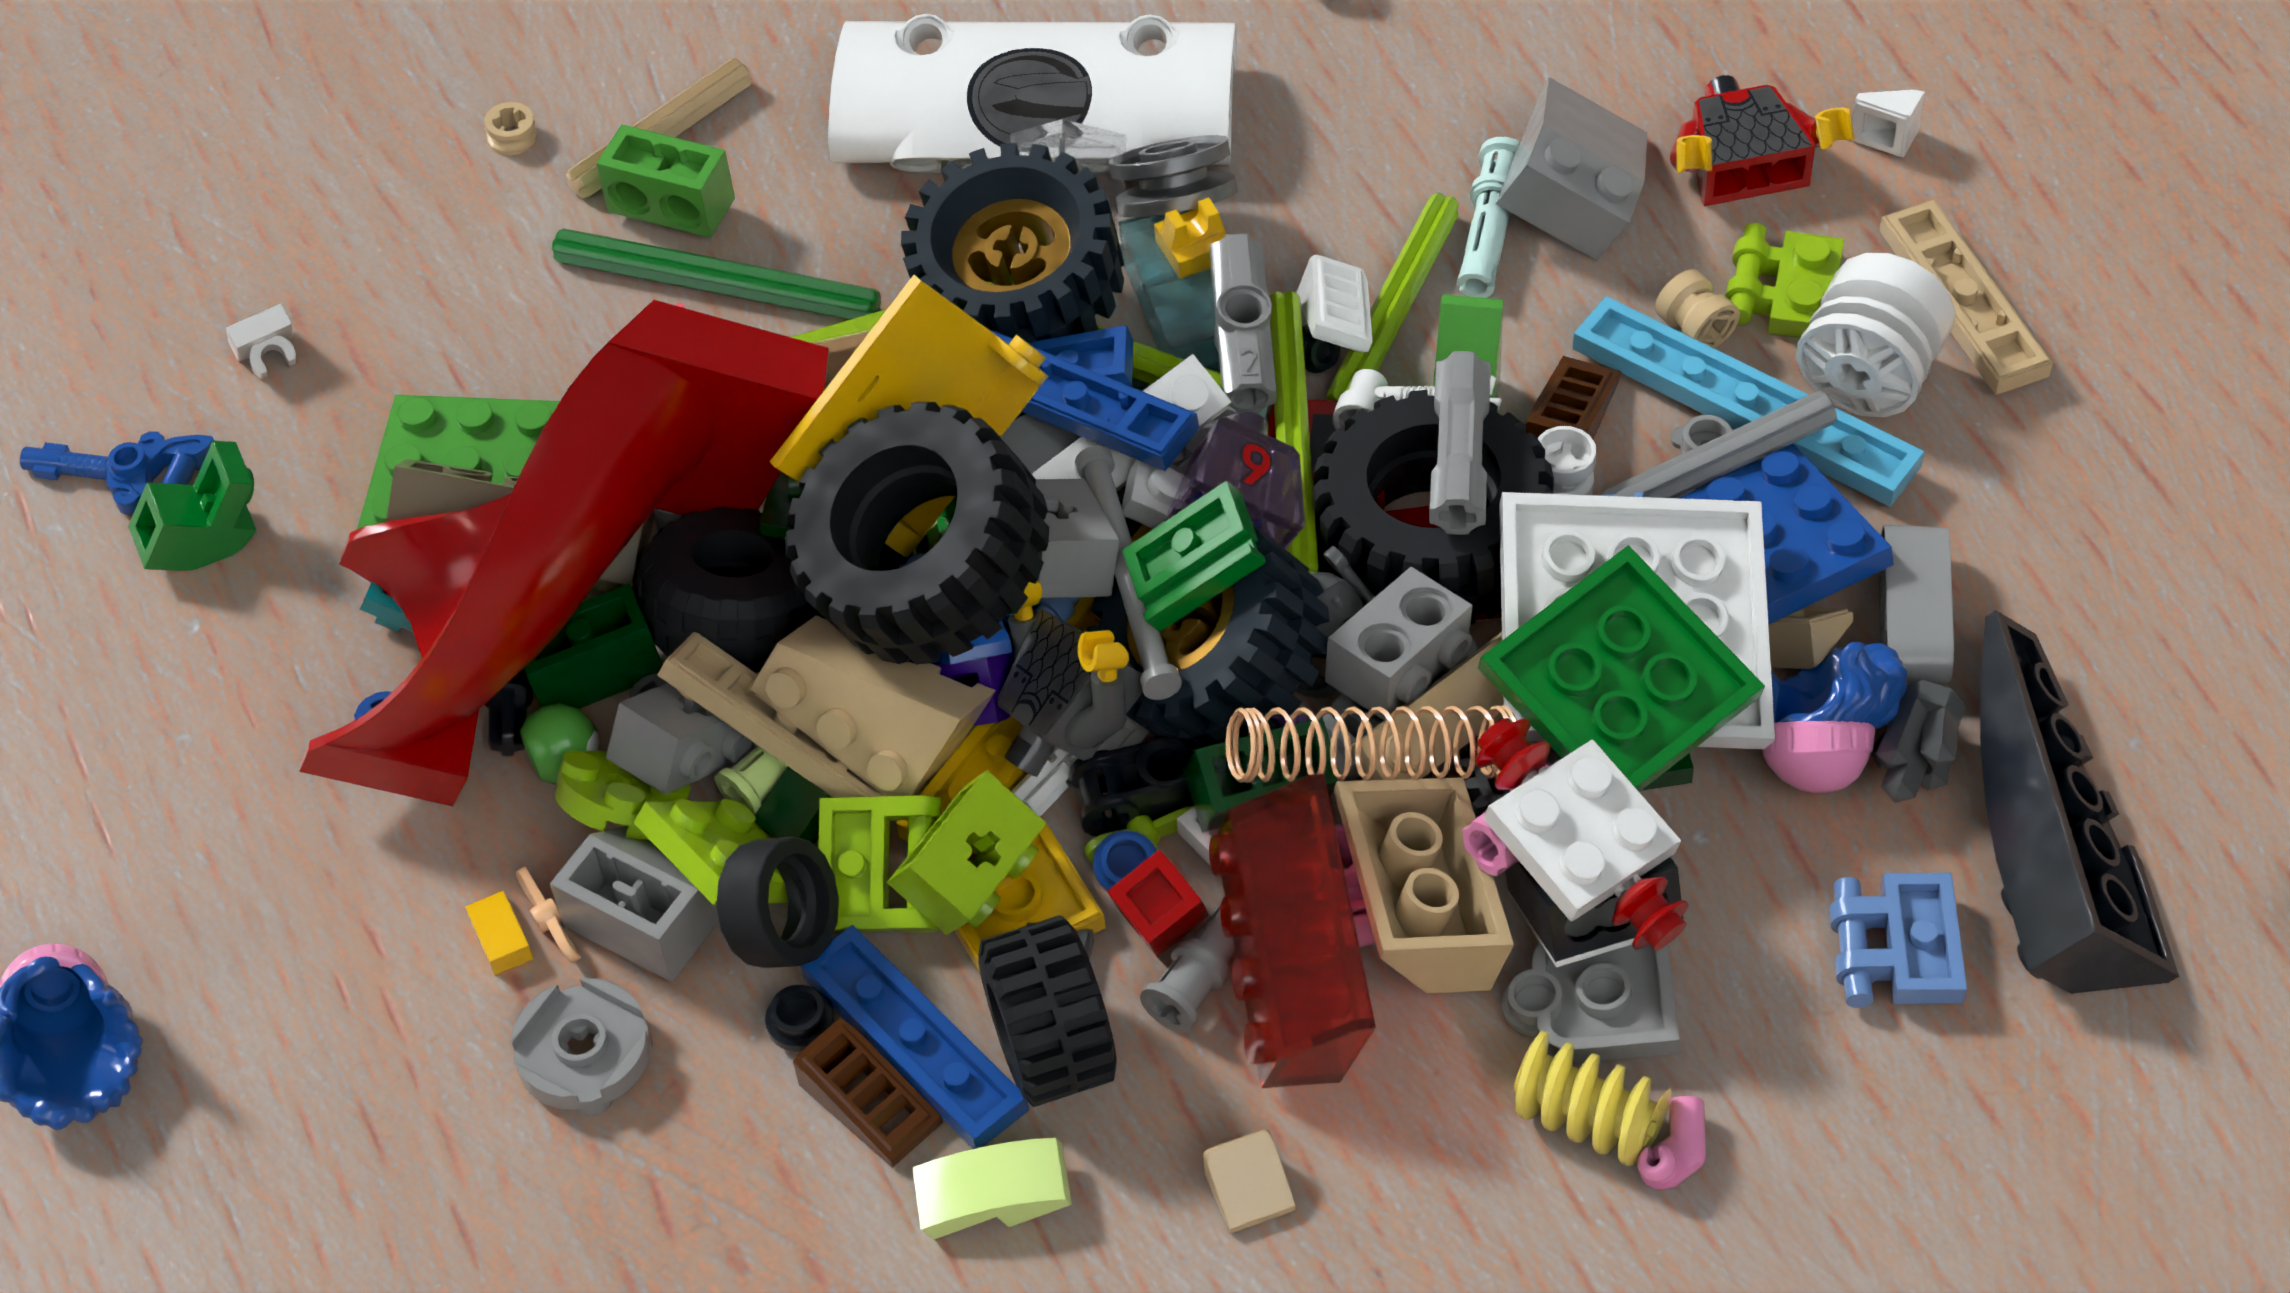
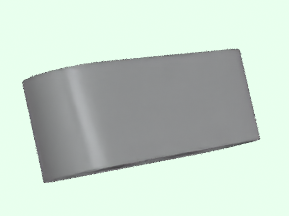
[1879,524,1954,687]

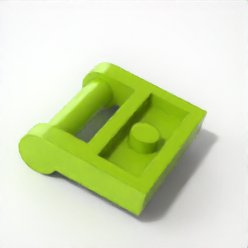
[819,795,941,934]

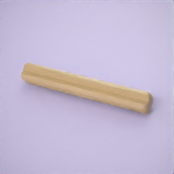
[566,58,752,199]

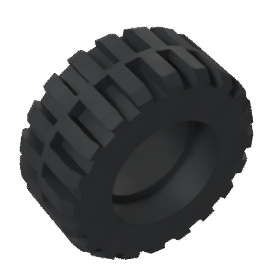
[1313,390,1554,625]
[785,402,1050,665]

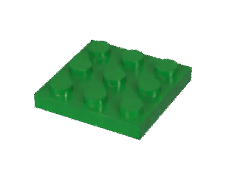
[1478,545,1765,792]

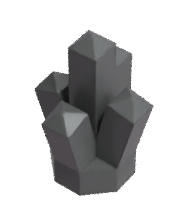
[1871,680,1966,803]

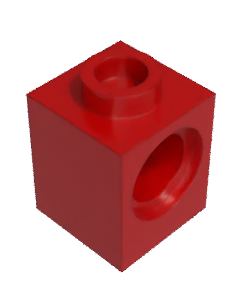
[1107,849,1209,957]

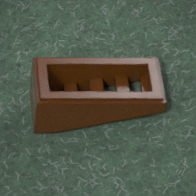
[1525,356,1621,440]
[793,1018,943,1168]

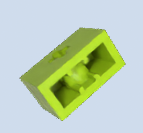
[886,770,1047,935]

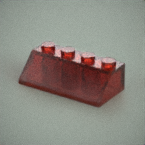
[1209,774,1376,1088]

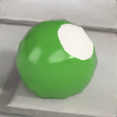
[520,703,599,785]

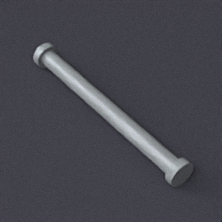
[1075,446,1182,700]

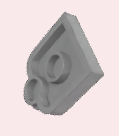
[1502,943,1681,1064]

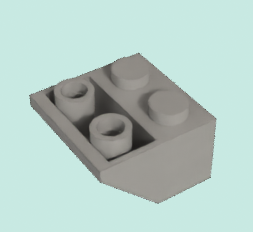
[550,826,719,982]

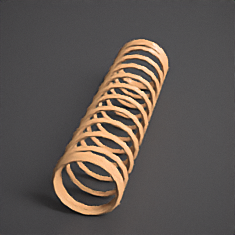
[1226,705,1517,783]

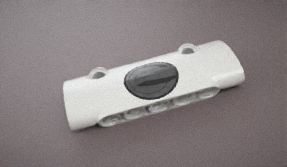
[828,14,1237,174]

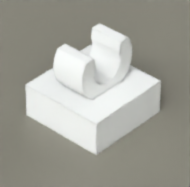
[226,303,296,379]

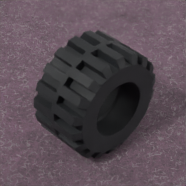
[978,915,1117,1107]

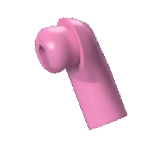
[1637,1096,1706,1190]

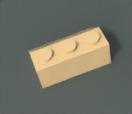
[1333,778,1514,994]

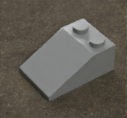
[1496,77,1647,260]

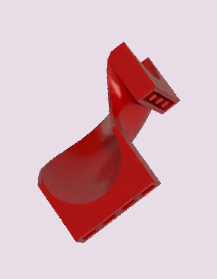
[299,300,829,807]

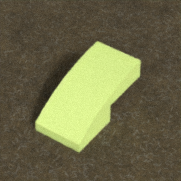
[913,1137,1072,1240]

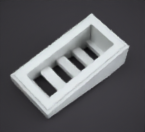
[1297,255,1373,353]

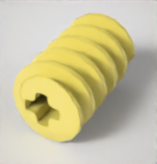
[1514,1030,1672,1166]

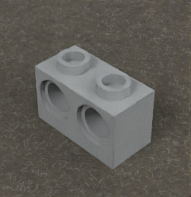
[1325,567,1472,720]

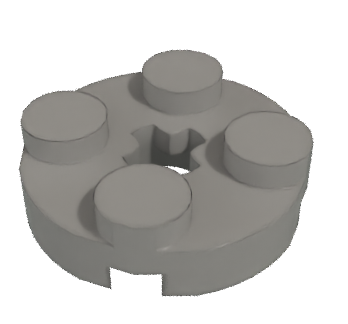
[512,978,653,1116]

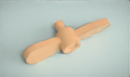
[516,866,581,963]

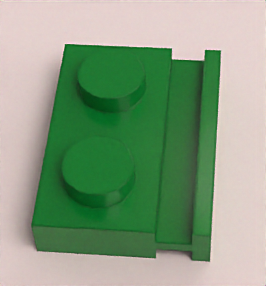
[1122,480,1266,632]

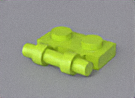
[1725,223,1845,338]

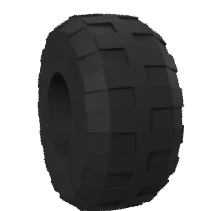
[635,507,822,673]

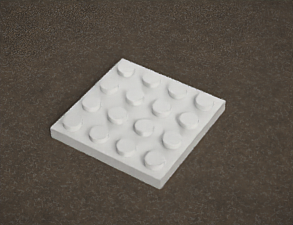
[1499,492,1775,749]

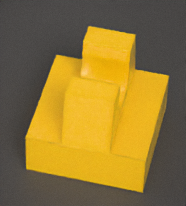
[1154,197,1227,279]

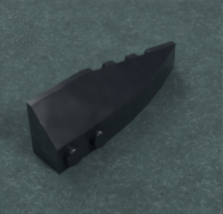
[1980,610,2179,994]

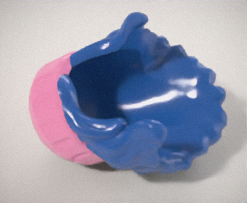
[1762,642,1908,794]
[0,944,143,1130]

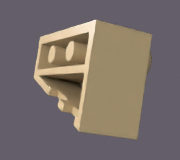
[750,615,996,796]

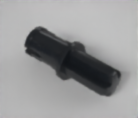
[485,669,533,757]

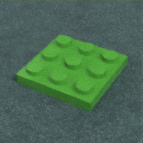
[357,395,560,529]

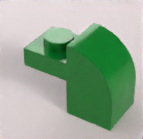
[128,440,256,571]

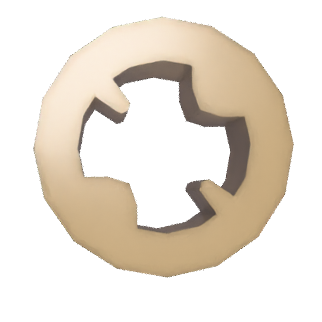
[484,102,537,156]

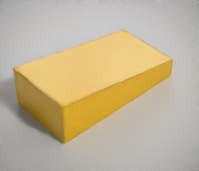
[465,890,534,975]

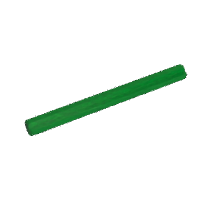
[552,228,882,320]

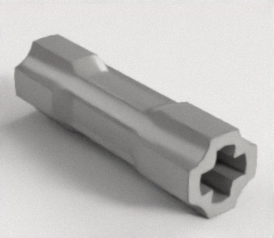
[1429,351,1491,535]

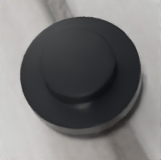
[765,985,834,1051]

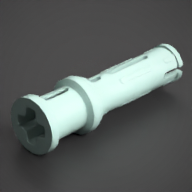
[1456,137,1520,298]

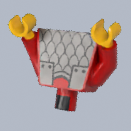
[1670,75,1855,206]

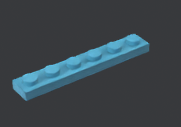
[1573,296,1925,507]

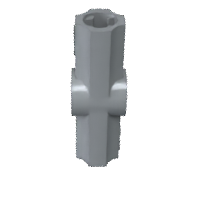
[1209,233,1277,414]

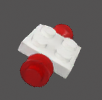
[1475,718,1688,951]

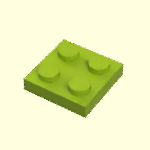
[633,799,788,906]

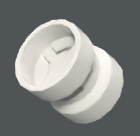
[1538,426,1596,495]

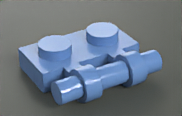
[1829,873,1967,1008]

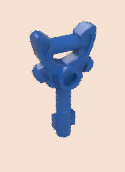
[20,431,214,515]

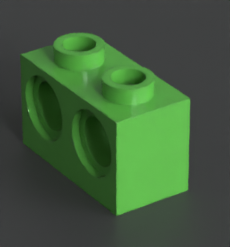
[596,124,735,238]

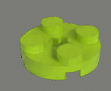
[555,750,691,840]

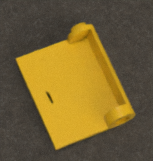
[770,275,1049,557]

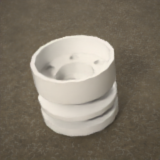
[1796,253,1956,417]

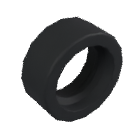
[716,836,839,968]

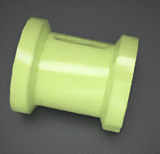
[714,743,787,815]

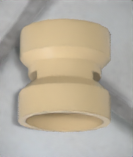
[1655,269,1740,349]

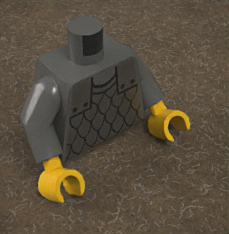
[998,580,1143,777]

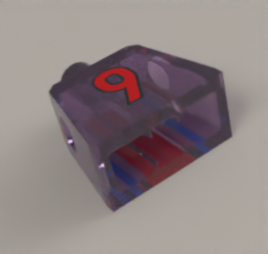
[1167,412,1305,549]

